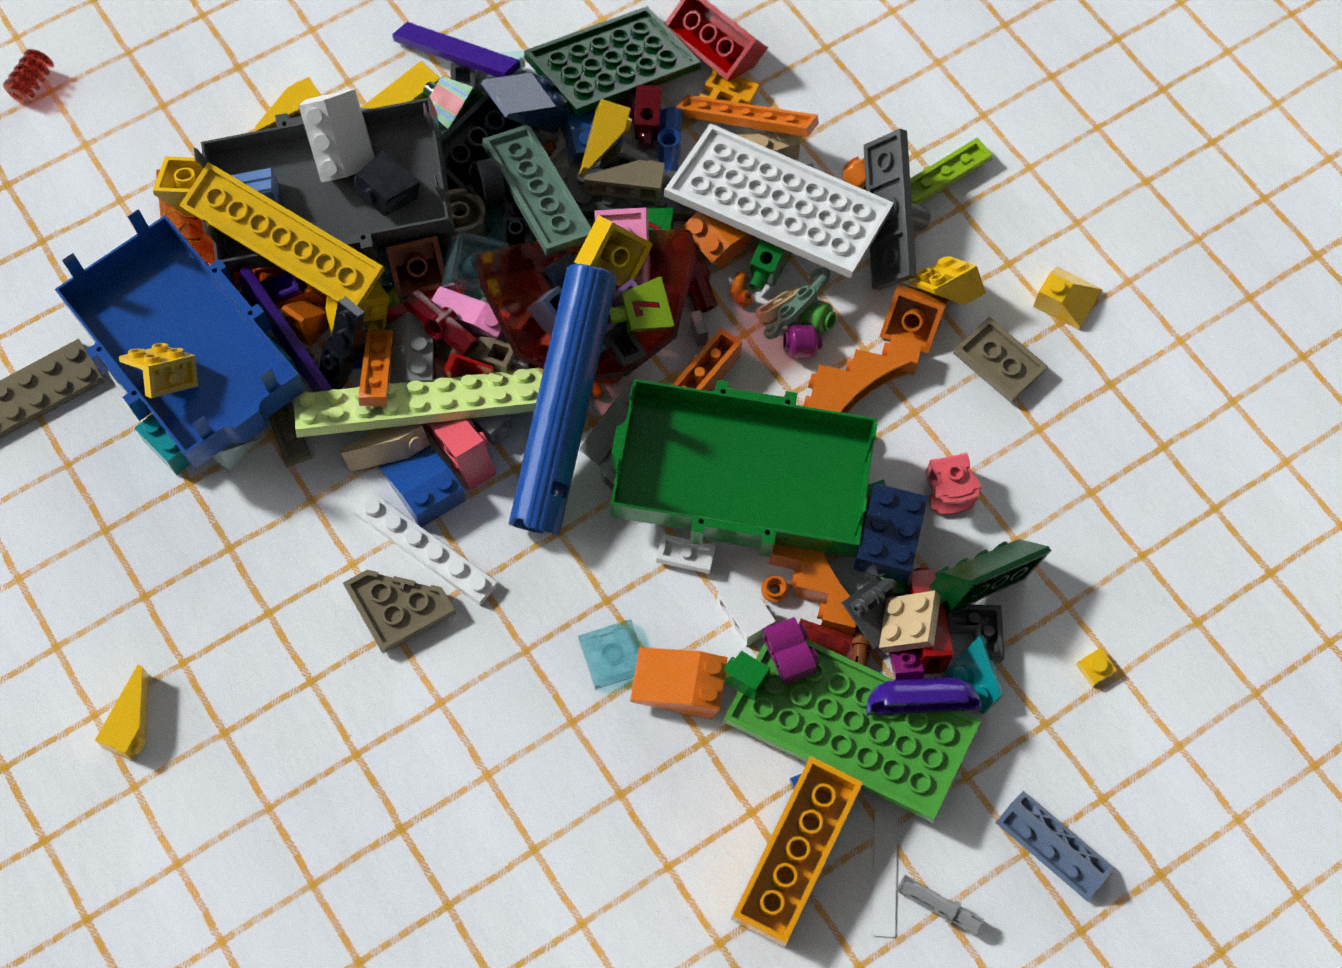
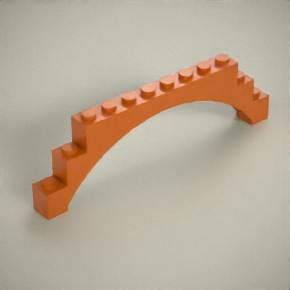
[769,334,923,637]

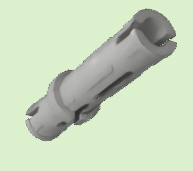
[896,875,984,936]

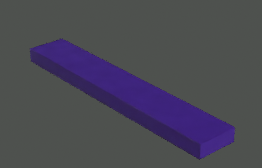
[392,22,521,77]
[239,266,333,392]

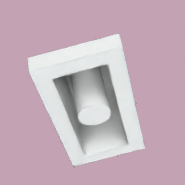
[717,590,777,647]

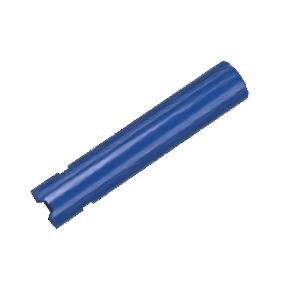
[508,264,617,536]

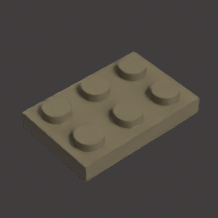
[953,317,1048,403]

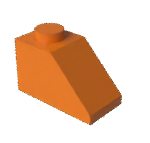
[281,299,329,347]

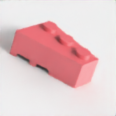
[423,418,497,491]

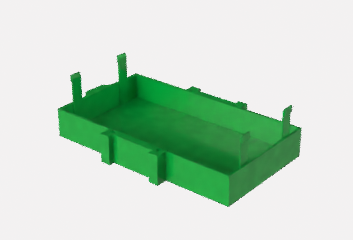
[610,379,877,557]

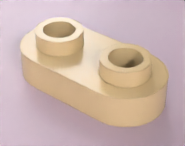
[755,288,799,325]

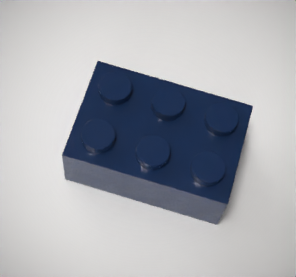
[853,483,928,583]

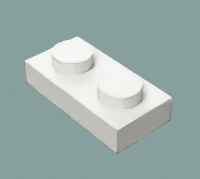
[656,534,716,574]

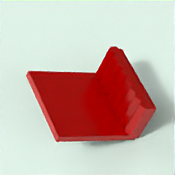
[443,353,494,378]

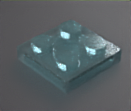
[578,619,640,690]

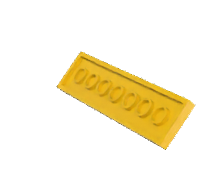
[179,162,385,308]

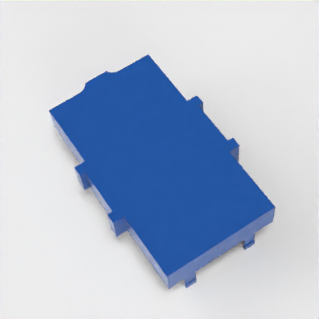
[55,209,306,469]

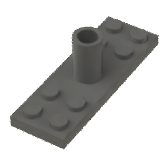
[863,129,931,291]

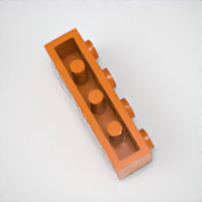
[672,328,742,391]

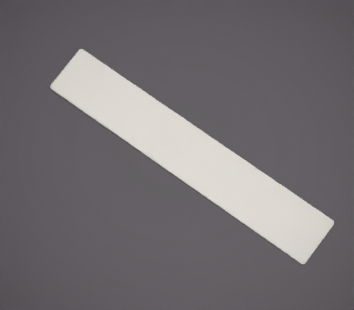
[872,797,898,937]

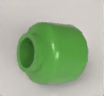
[798,299,836,335]

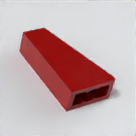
[907,567,953,674]

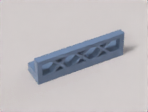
[996,791,1115,902]

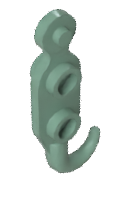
[763,267,830,340]

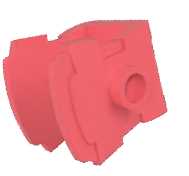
[926,452,982,515]

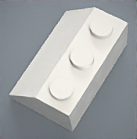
[299,89,375,183]

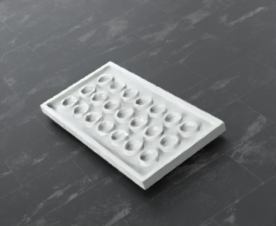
[664,124,894,279]

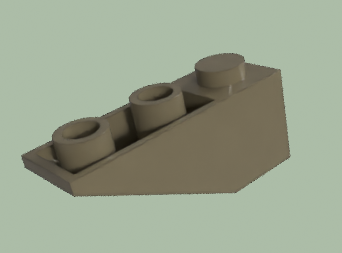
[436,336,518,373]

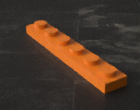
[676,95,819,137]

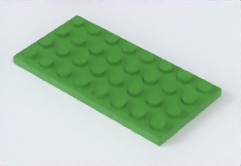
[724,639,982,823]

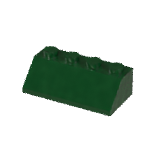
[929,539,1052,614]

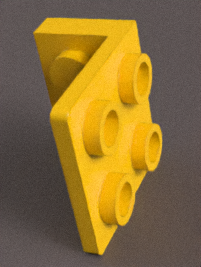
[119,343,198,398]

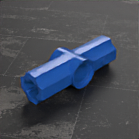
[658,106,682,171]

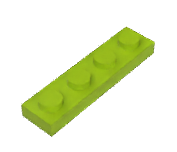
[910,137,993,205]

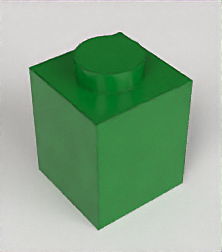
[724,651,770,701]

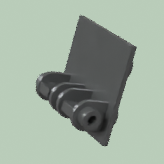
[841,576,897,649]

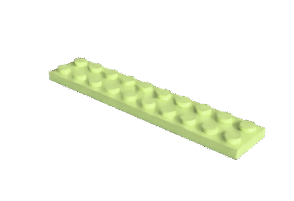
[294,367,544,438]

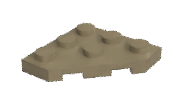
[343,570,456,654]

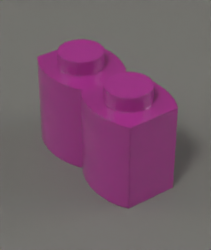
[762,617,819,685]

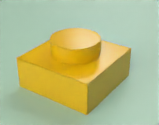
[1076,648,1117,687]

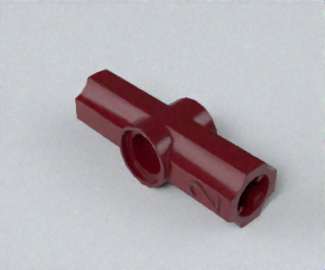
[669,234,718,313]
[404,289,479,357]

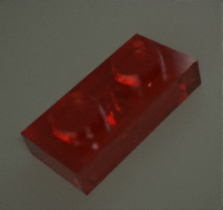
[799,619,853,657]

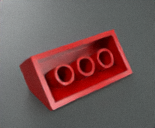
[664,0,768,81]

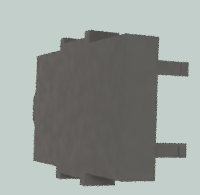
[194,97,455,274]

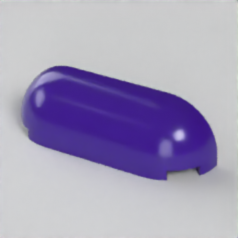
[866,677,982,716]

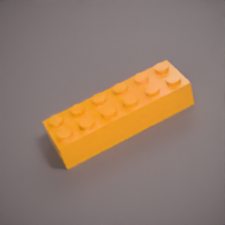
[731,756,863,947]

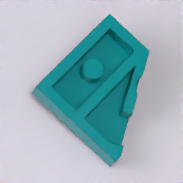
[944,635,1005,714]

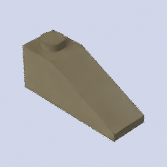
[584,160,665,203]

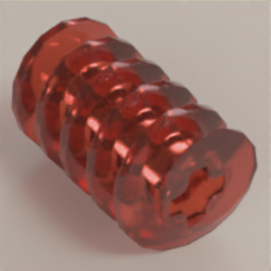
[3,49,54,105]

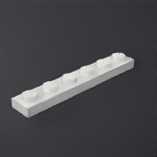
[353,491,498,606]

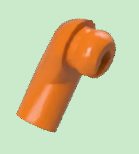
[730,272,753,307]

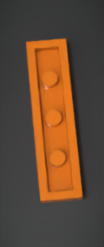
[358,330,394,406]

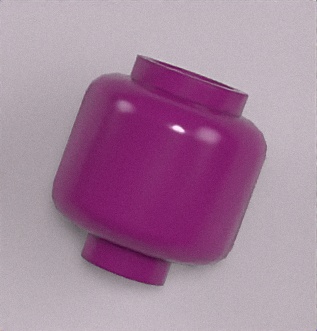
[783,325,822,358]

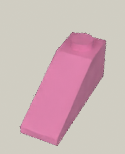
[432,286,510,340]

